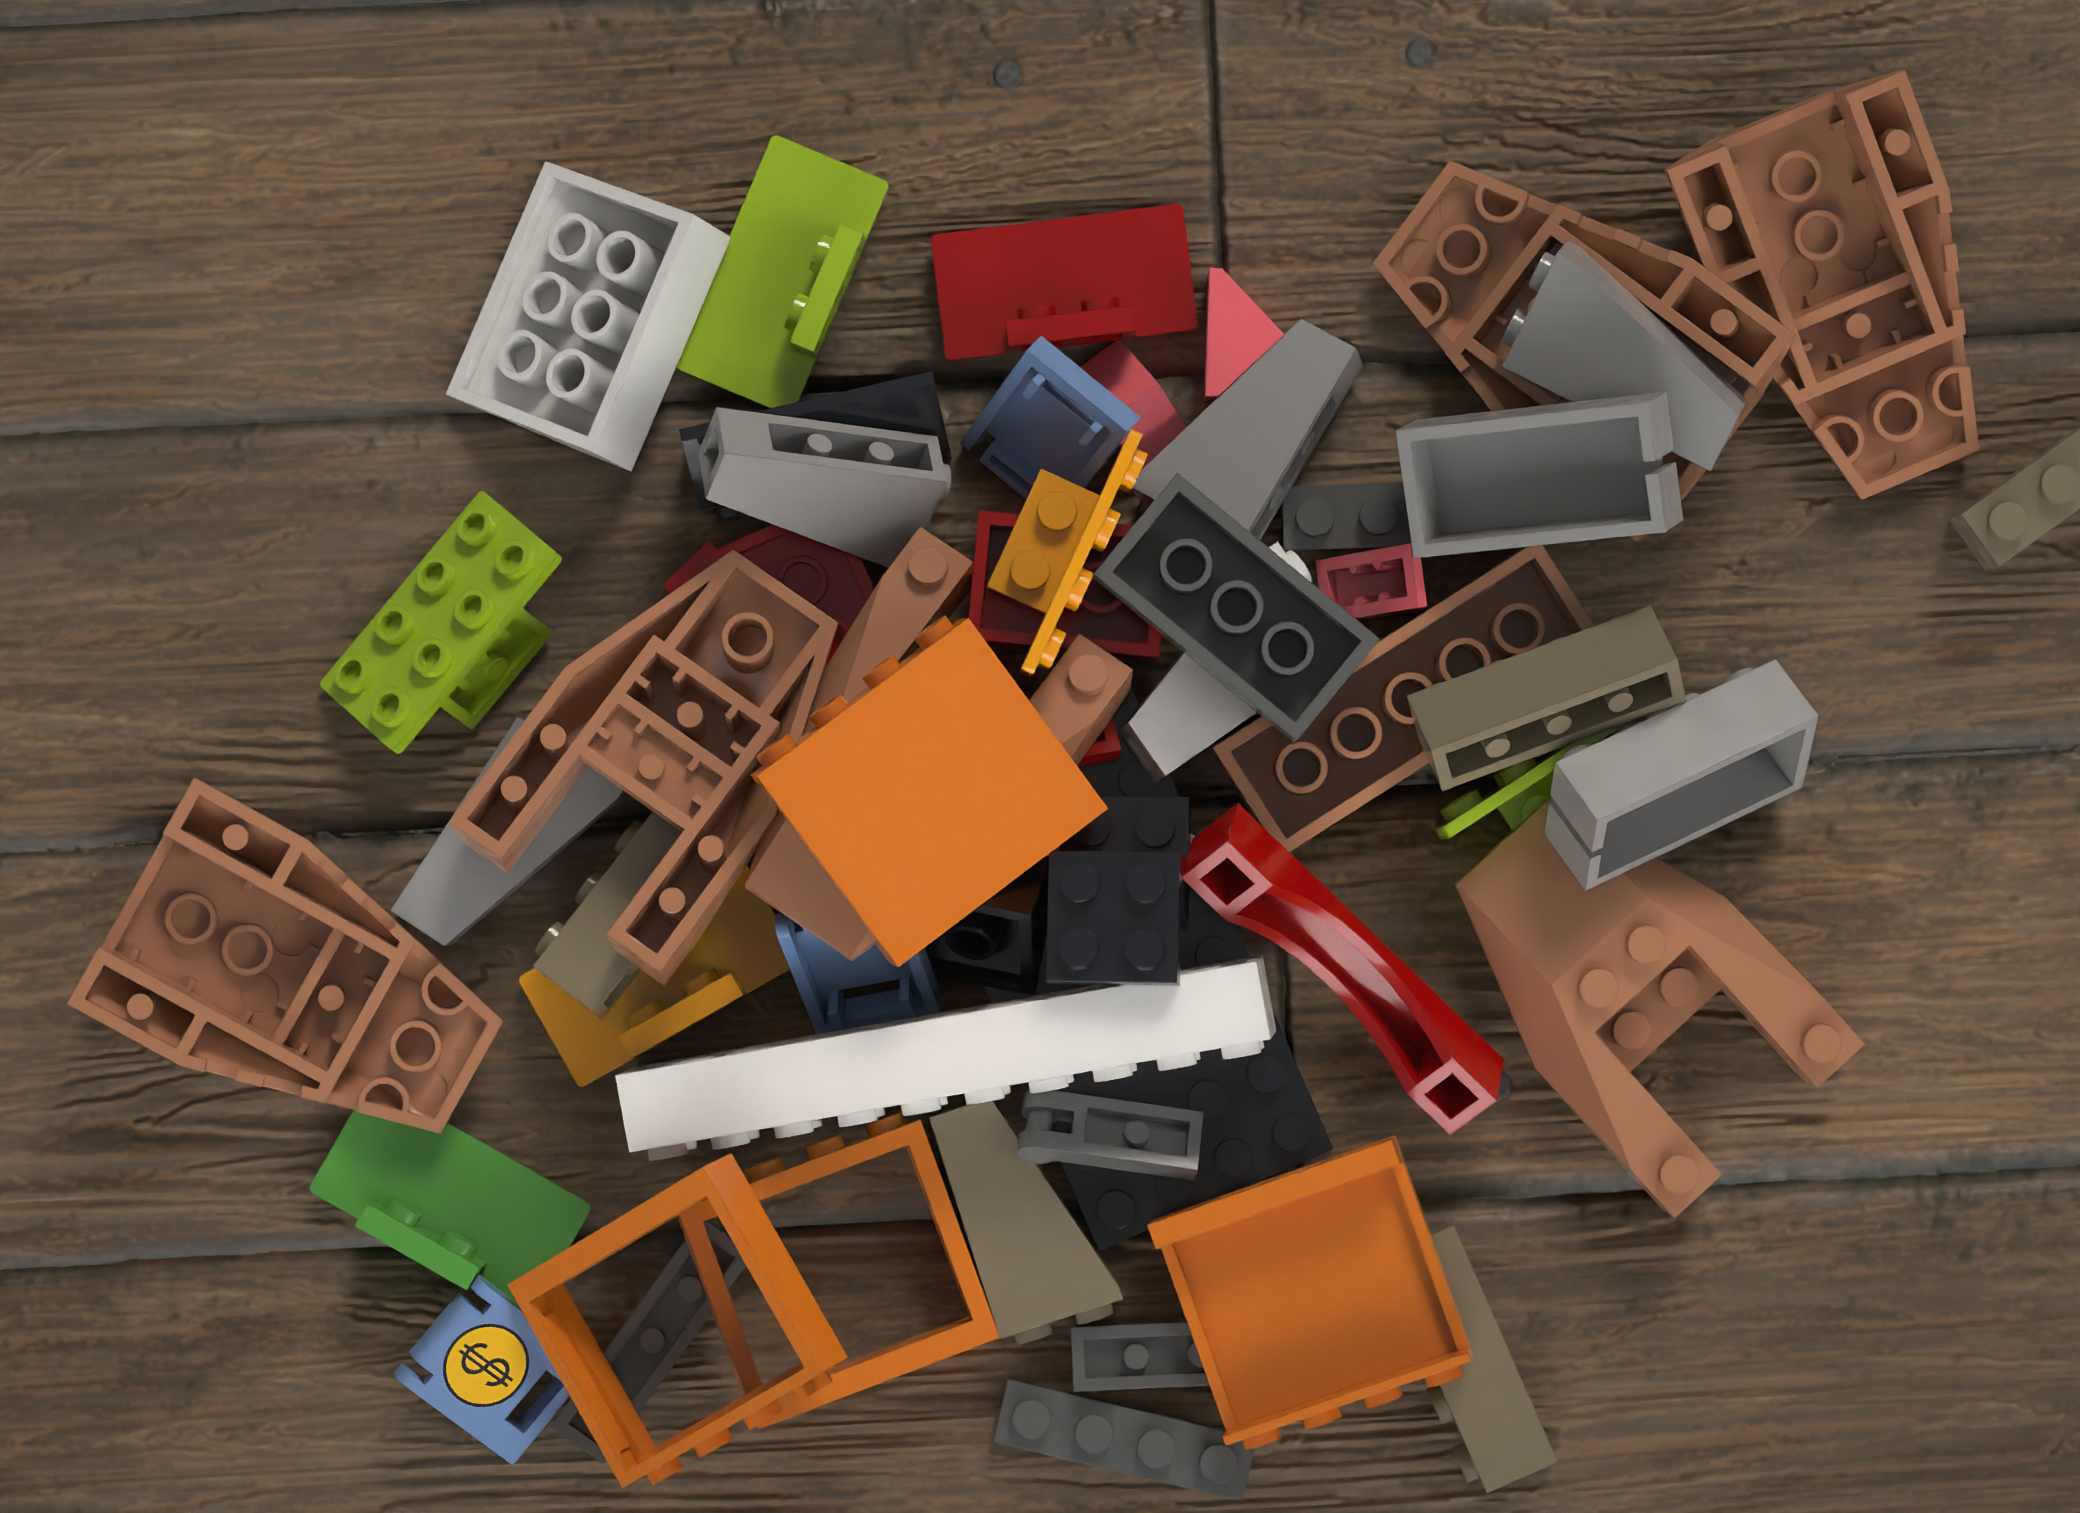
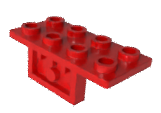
[931,204,1198,361]

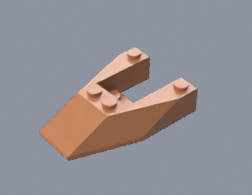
[745,527,1133,961]
[449,550,839,986]
[1454,798,1865,1218]

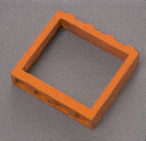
[677,1112,1000,1430]
[507,1153,848,1488]

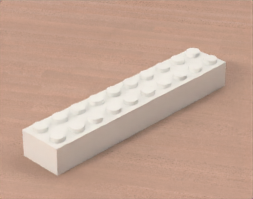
[615,955,1276,1161]

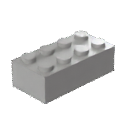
[1396,392,1683,558]
[1544,659,1819,891]

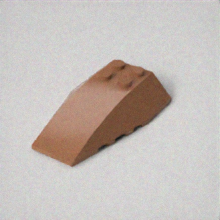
[1664,69,1979,500]
[1373,161,1796,542]
[67,777,503,1134]

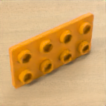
[987,429,1148,678]
[519,865,790,1087]

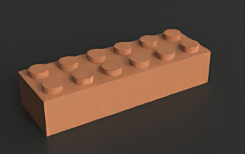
[1211,545,1594,852]

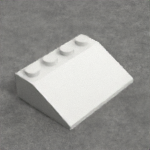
[446,161,731,472]

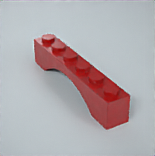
[1183,803,1504,1135]

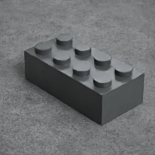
[1093,473,1380,743]

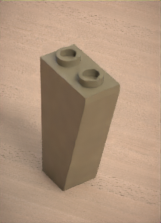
[929,1101,1123,1345]

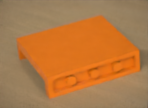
[750,616,1108,967]
[1147,1135,1474,1450]

